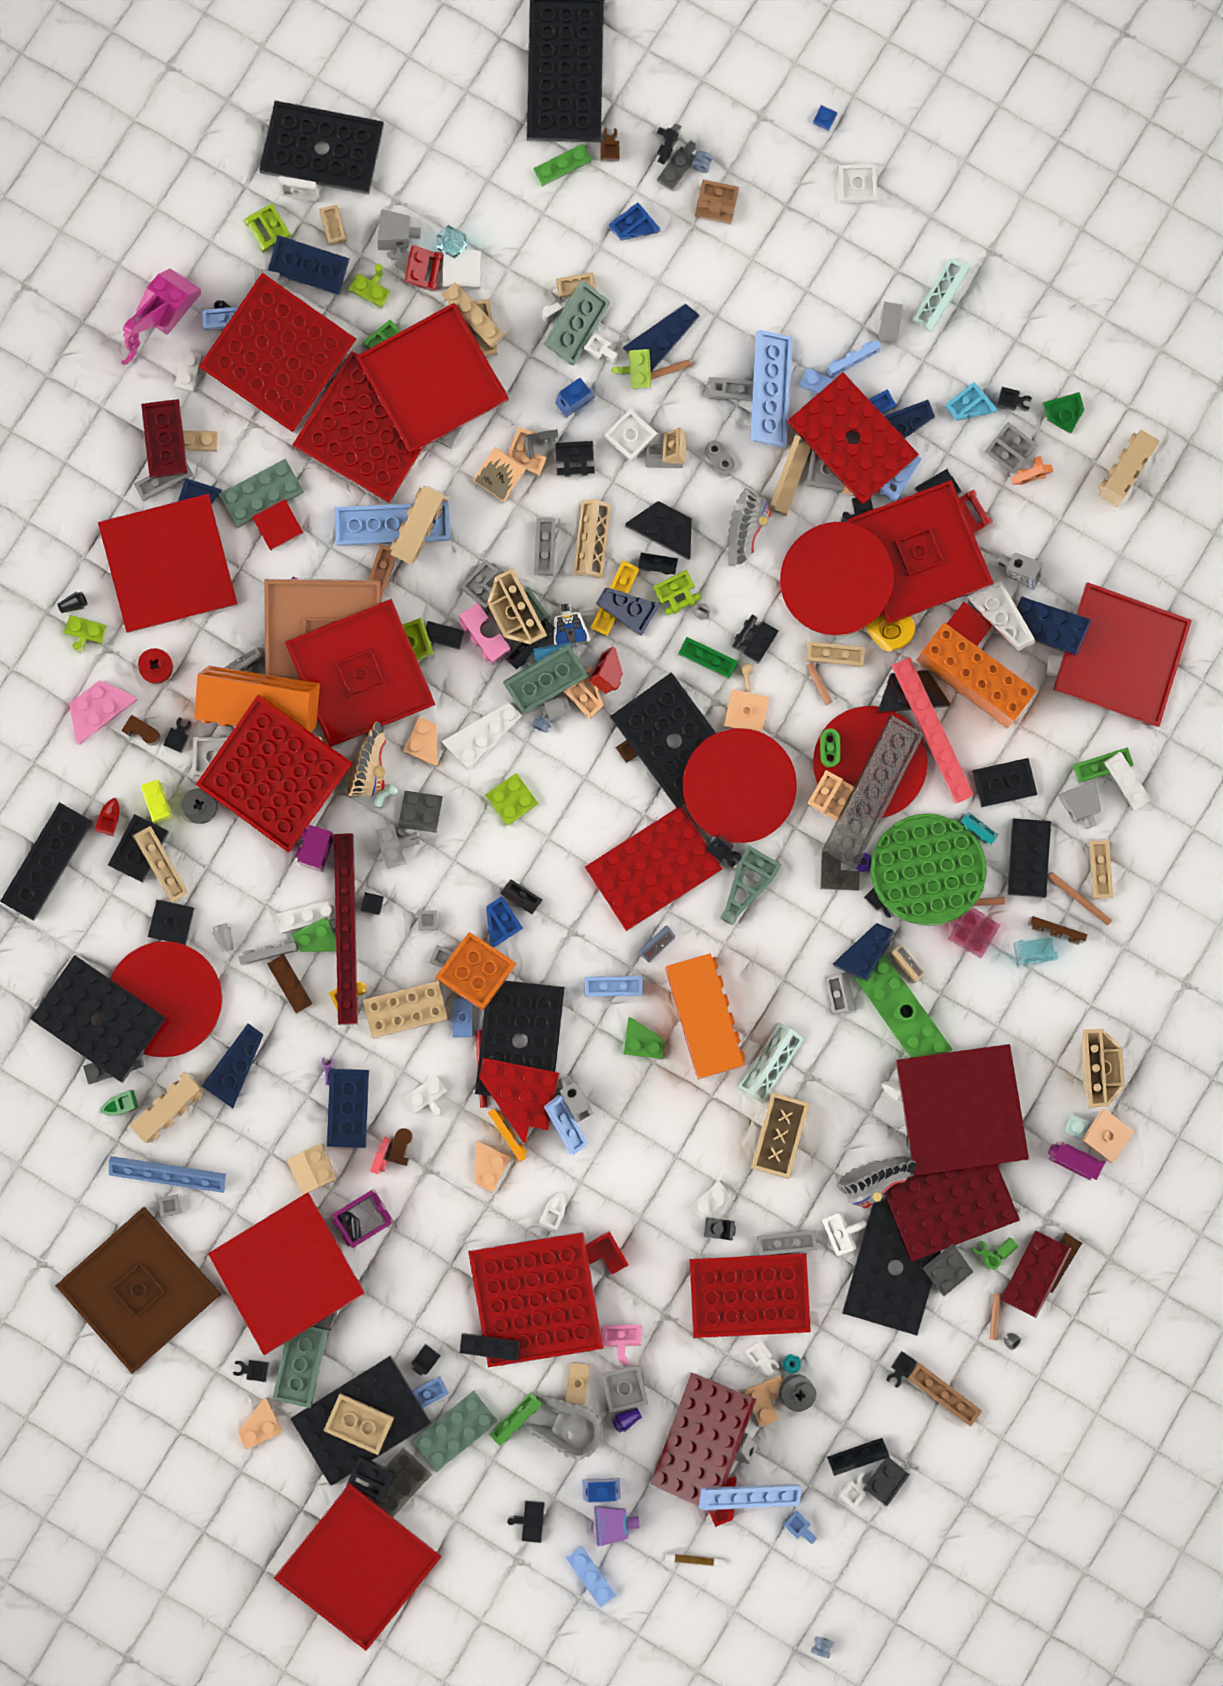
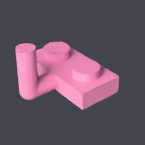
[602,1324,642,1366]

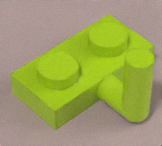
[349,264,391,309]
[611,349,651,389]
[64,615,107,653]

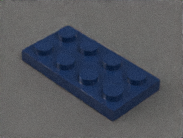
[267,235,350,295]
[1017,596,1092,656]
[327,1069,369,1148]

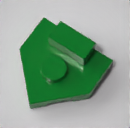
[1043,392,1084,434]

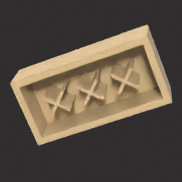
[363,981,448,1039]
[750,1093,810,1179]

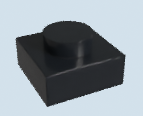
[361,892,384,916]

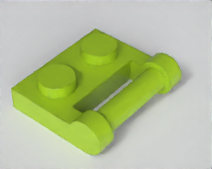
[244,203,291,253]

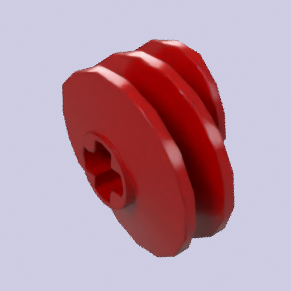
[138,648,173,684]

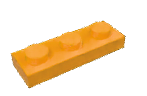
[488,1109,527,1162]

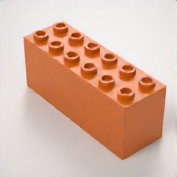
[916,623,1037,728]
[194,665,320,732]
[665,953,746,1080]

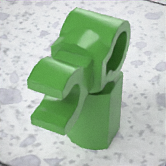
[972,1237,1019,1269]

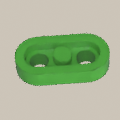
[820,729,840,768]

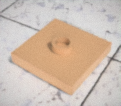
[724,689,769,733]
[1081,1109,1134,1163]

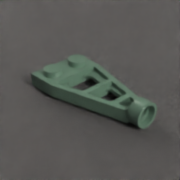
[720,845,782,925]

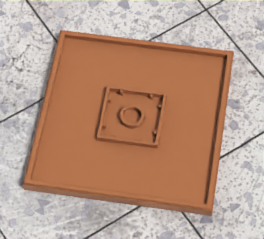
[264,579,381,680]

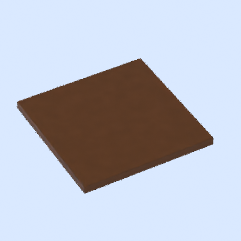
[55,1206,221,1374]

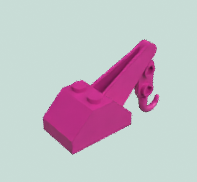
[121,268,201,365]

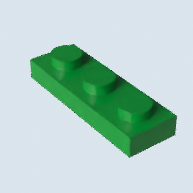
[678,637,738,679]

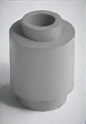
[541,697,571,720]

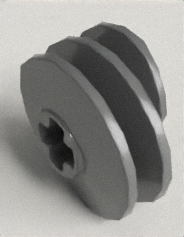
[182,788,218,824]
[779,1374,817,1412]

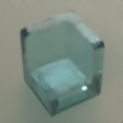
[437,225,466,258]

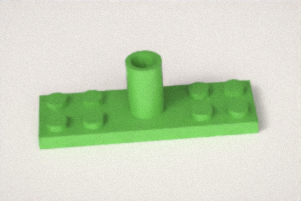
[853,955,953,1058]

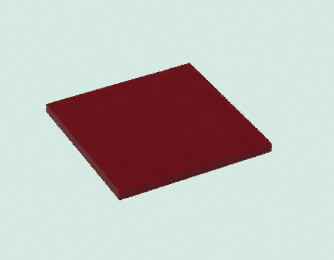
[895,1044,1029,1176]

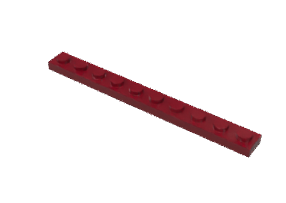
[334,833,358,1025]

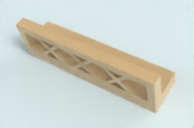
[769,435,811,516]
[573,499,611,579]

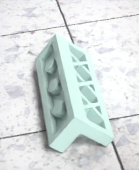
[912,257,971,332]
[738,1023,804,1104]

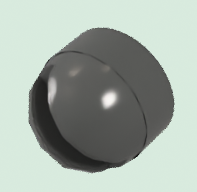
[1004,1333,1021,1350]

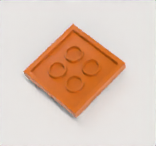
[435,932,516,1011]

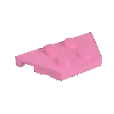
[69,680,138,745]

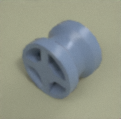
[691,150,713,173]
[811,1636,834,1658]

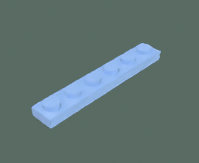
[699,1484,802,1510]

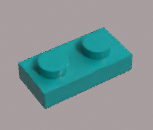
[961,812,999,845]

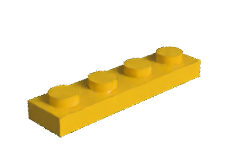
[590,561,640,637]

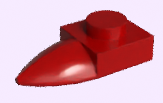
[95,798,120,837]

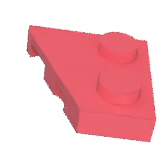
[370,1136,392,1174]

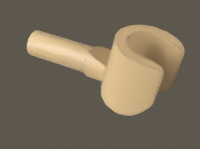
[741,663,753,691]

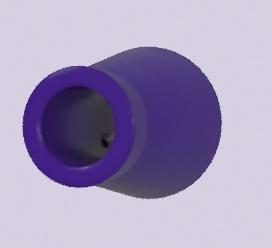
[612,1407,642,1433]

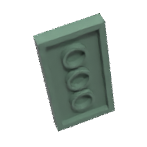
[543,281,611,366]
[219,458,304,528]
[503,643,588,714]
[272,1326,328,1408]
[412,1391,498,1472]

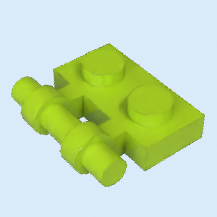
[653,570,701,616]

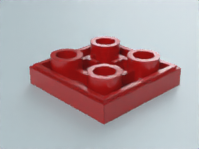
[252,499,303,551]
[947,602,993,646]

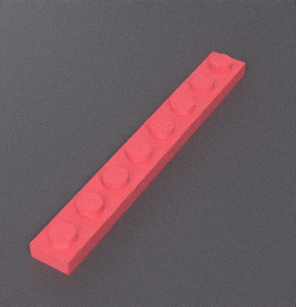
[891,657,974,804]

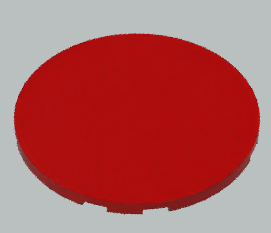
[780,522,894,636]
[813,706,928,820]
[682,728,797,843]
[110,941,223,1057]

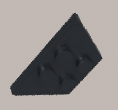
[625,501,692,560]
[877,670,950,713]

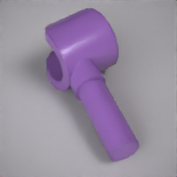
[321,1058,334,1085]

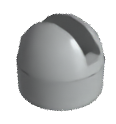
[695,604,710,620]

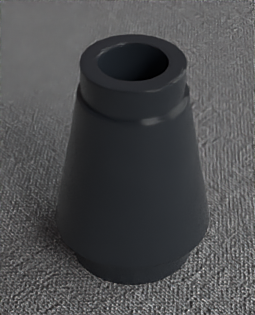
[57,591,88,614]

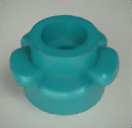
[782,1354,801,1374]

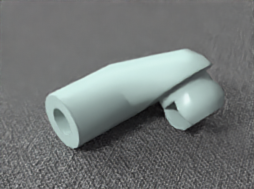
[372,784,397,808]

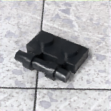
[555,441,595,477]
[732,614,779,664]

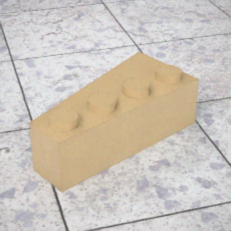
[1098,429,1160,507]
[390,486,450,565]
[129,1071,205,1143]

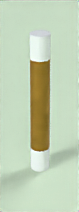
[664,1553,724,1567]

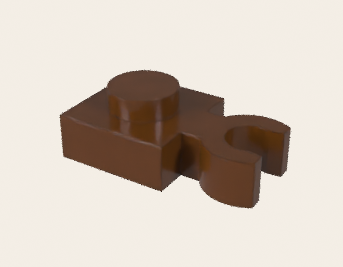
[601,128,620,161]

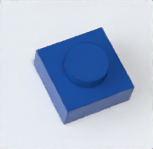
[813,105,838,131]

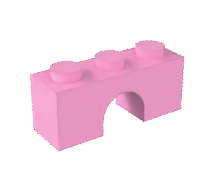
[459,603,511,665]

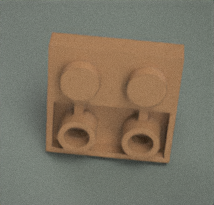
[695,179,739,224]

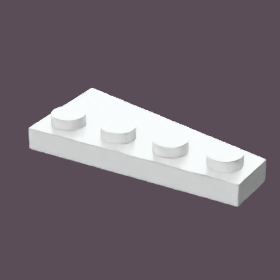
[967,580,1035,651]
[441,702,523,769]

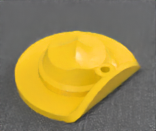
[867,613,915,652]

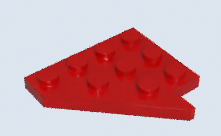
[479,1058,559,1143]

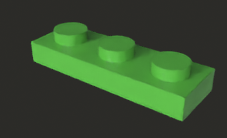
[533,144,591,187]
[1073,747,1134,783]
[490,1392,542,1446]

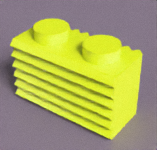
[141,780,173,824]

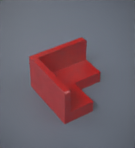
[586,1231,629,1275]

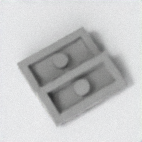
[984,422,1038,474]

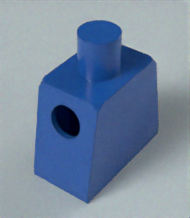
[555,378,595,418]
[583,1478,621,1502]

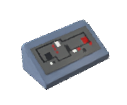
[639,925,675,963]

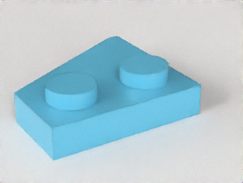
[944,382,997,421]

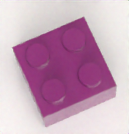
[295,825,334,872]

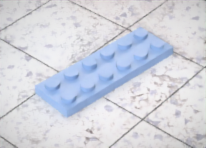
[750,330,792,448]
[335,502,450,546]

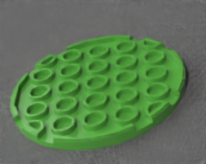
[871,814,987,926]

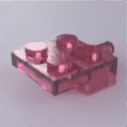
[948,907,1000,959]

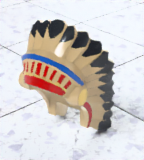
[346,721,387,798]

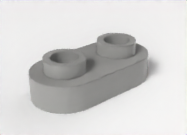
[705,440,735,476]

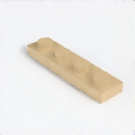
[442,282,505,348]
[133,826,188,903]

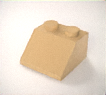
[287,1143,338,1195]

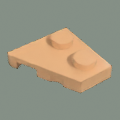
[563,667,604,719]
[403,717,438,767]
[475,1141,511,1192]
[238,1397,282,1450]

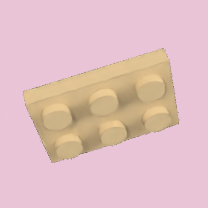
[324,1393,394,1455]

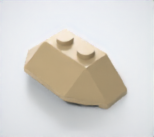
[487,568,547,644]
[1081,1029,1125,1108]

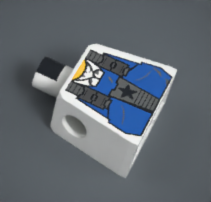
[554,604,590,647]

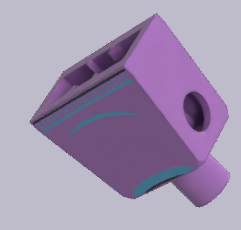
[594,1506,640,1546]

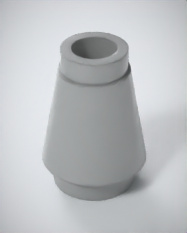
[212,923,234,952]

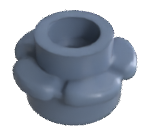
[533,716,551,733]

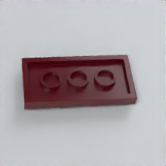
[141,399,188,479]
[1001,1231,1071,1318]

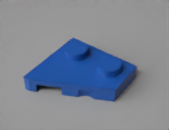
[609,202,661,241]
[486,896,523,948]

